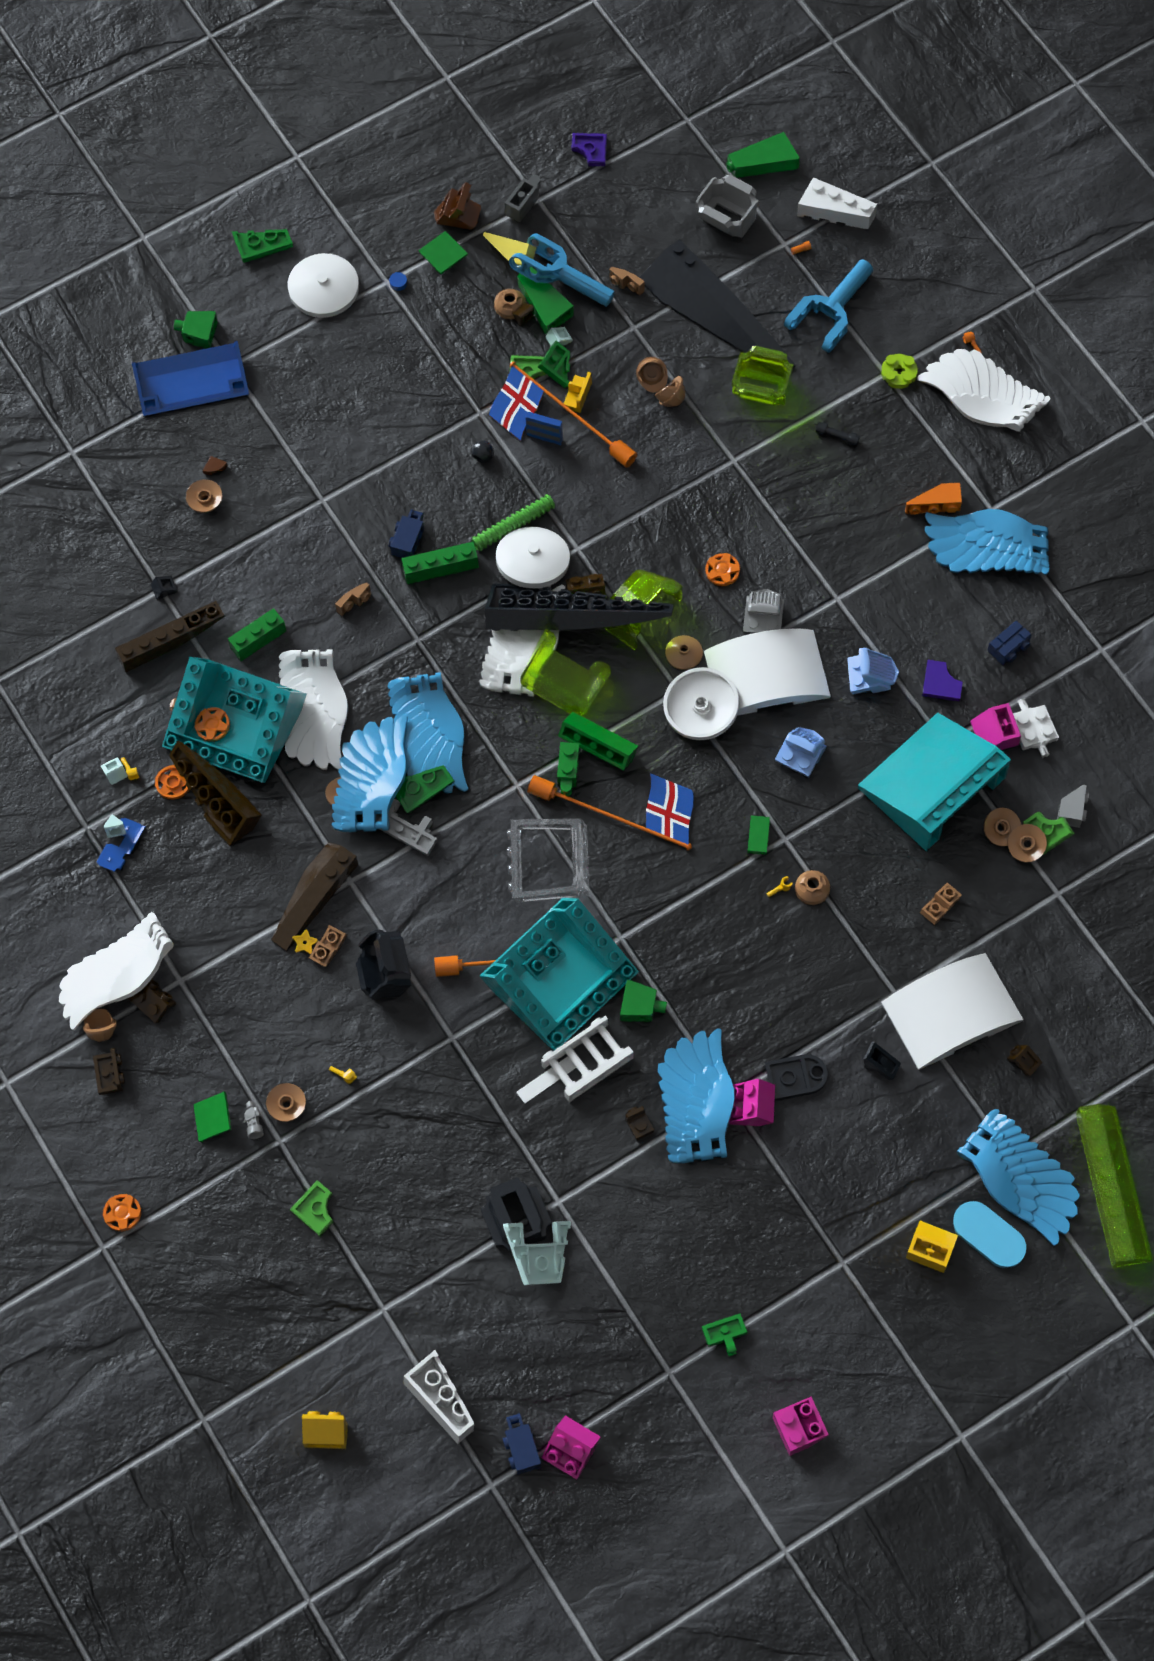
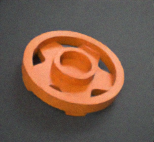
[705,553,740,586]
[195,707,230,742]
[155,765,189,799]
[103,1194,141,1232]

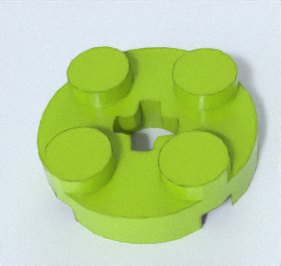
[881,354,918,389]

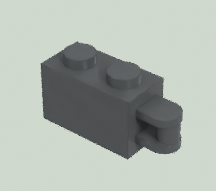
[505,175,541,223]

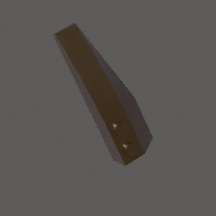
[169,741,262,846]
[271,842,358,952]

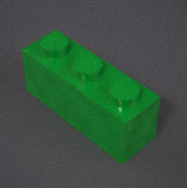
[228,608,287,661]

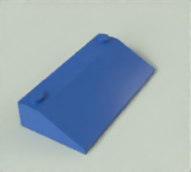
[132,341,249,416]

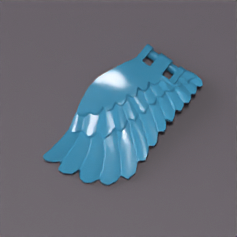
[925,509,1049,575]
[387,672,468,793]
[331,715,408,832]
[658,1028,734,1163]
[957,1109,1080,1246]

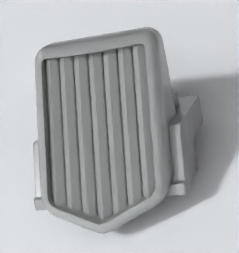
[743,589,784,633]

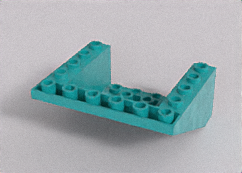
[162,657,307,783]
[858,713,1011,851]
[479,898,639,1051]

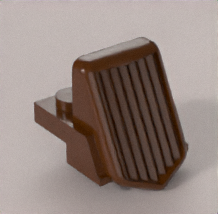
[434,182,481,230]

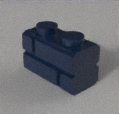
[988,621,1032,665]

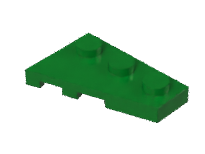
[232,229,293,263]
[396,765,455,814]

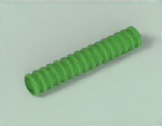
[472,494,555,551]

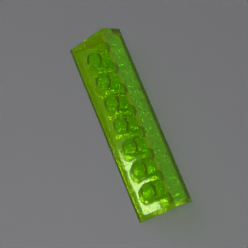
[1076,1104,1153,1268]

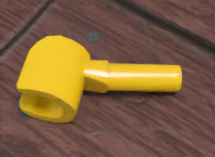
[121,757,139,780]
[766,876,793,897]
[329,1066,357,1084]

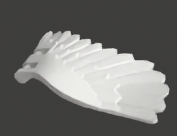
[917,349,1050,431]
[479,585,566,697]
[279,649,348,770]
[59,912,174,1031]

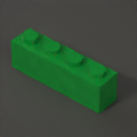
[401,542,479,584]
[558,712,638,770]

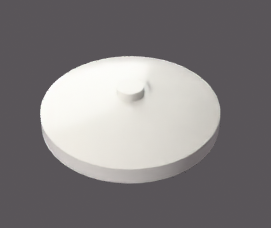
[288,254,359,318]
[496,527,570,588]
[663,667,739,740]

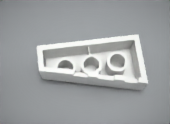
[797,178,877,229]
[403,1350,474,1444]

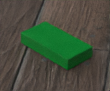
[747,815,770,855]

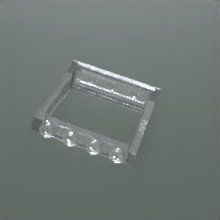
[507,818,589,902]

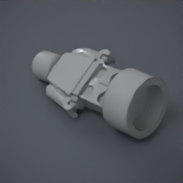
[244,1101,264,1139]

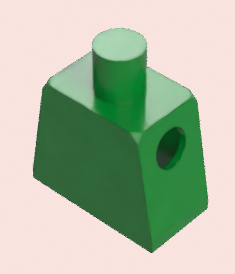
[174,311,218,349]
[620,980,667,1022]

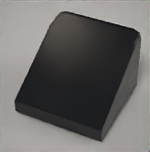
[151,576,177,599]

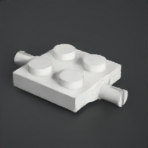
[1013,698,1059,758]

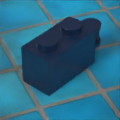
[388,509,424,558]
[502,1413,541,1475]

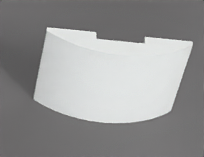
[704,629,830,715]
[882,953,1023,1070]

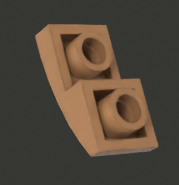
[609,267,645,295]
[335,583,371,616]
[920,883,962,925]
[309,925,347,967]

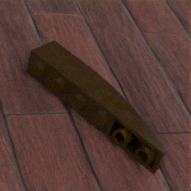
[115,601,225,672]

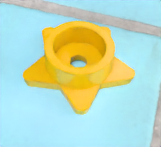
[293,930,318,954]

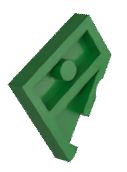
[538,341,570,388]

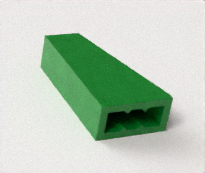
[726,132,800,178]
[517,267,574,335]

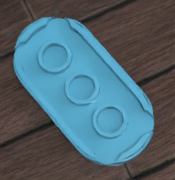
[953,1201,1026,1268]

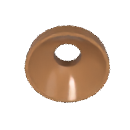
[494,289,526,319]
[795,870,830,905]

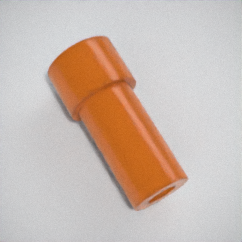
[791,241,812,255]

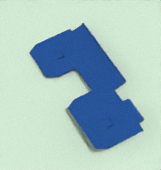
[96,818,146,872]

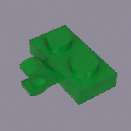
[702,1313,747,1357]

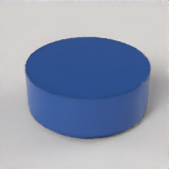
[389,272,407,291]

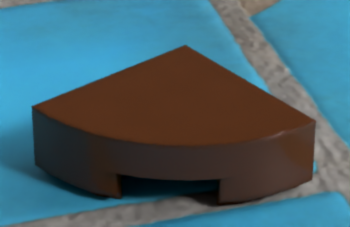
[202,456,228,475]

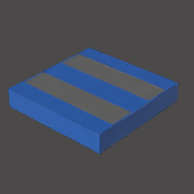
[525,412,563,445]

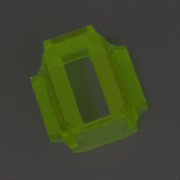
[732,346,793,406]

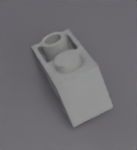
[1057,785,1089,828]

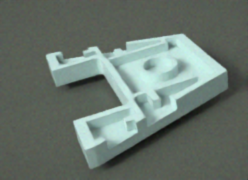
[503,1221,571,1285]

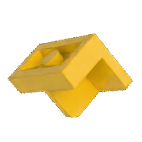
[564,372,592,413]

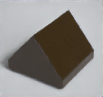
[512,303,534,326]

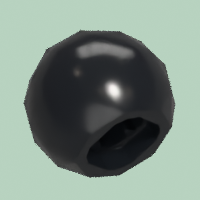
[471,440,494,463]

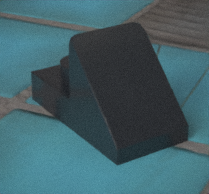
[864,1042,901,1080]

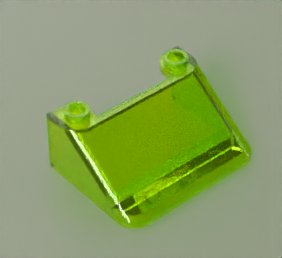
[603,570,682,650]
[520,629,611,716]

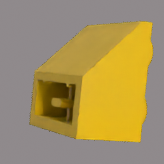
[906,1221,958,1273]
[302,1411,348,1449]

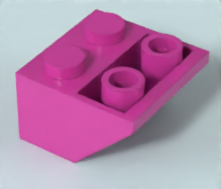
[970,703,1021,750]
[729,1079,775,1126]
[772,1397,829,1456]
[541,1415,601,1479]

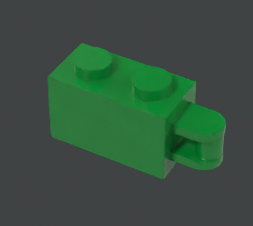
[557,742,580,797]

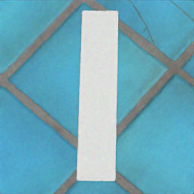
[517,1056,577,1103]

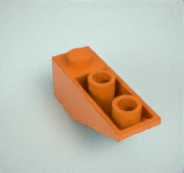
[905,483,962,515]

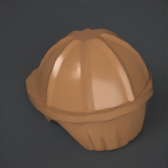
[636,357,668,393]
[655,376,685,407]
[83,1009,117,1042]

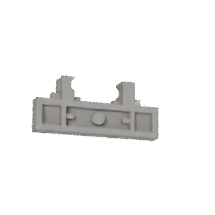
[362,799,438,856]

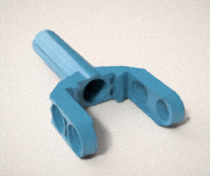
[509,234,615,307]
[784,259,873,353]

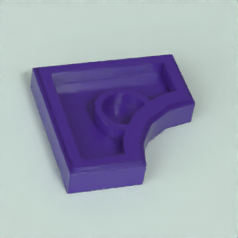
[572,133,607,166]
[922,660,963,701]

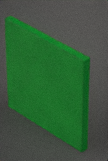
[418,231,468,274]
[193,1092,232,1142]

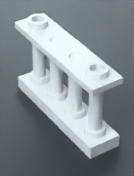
[541,1016,633,1102]

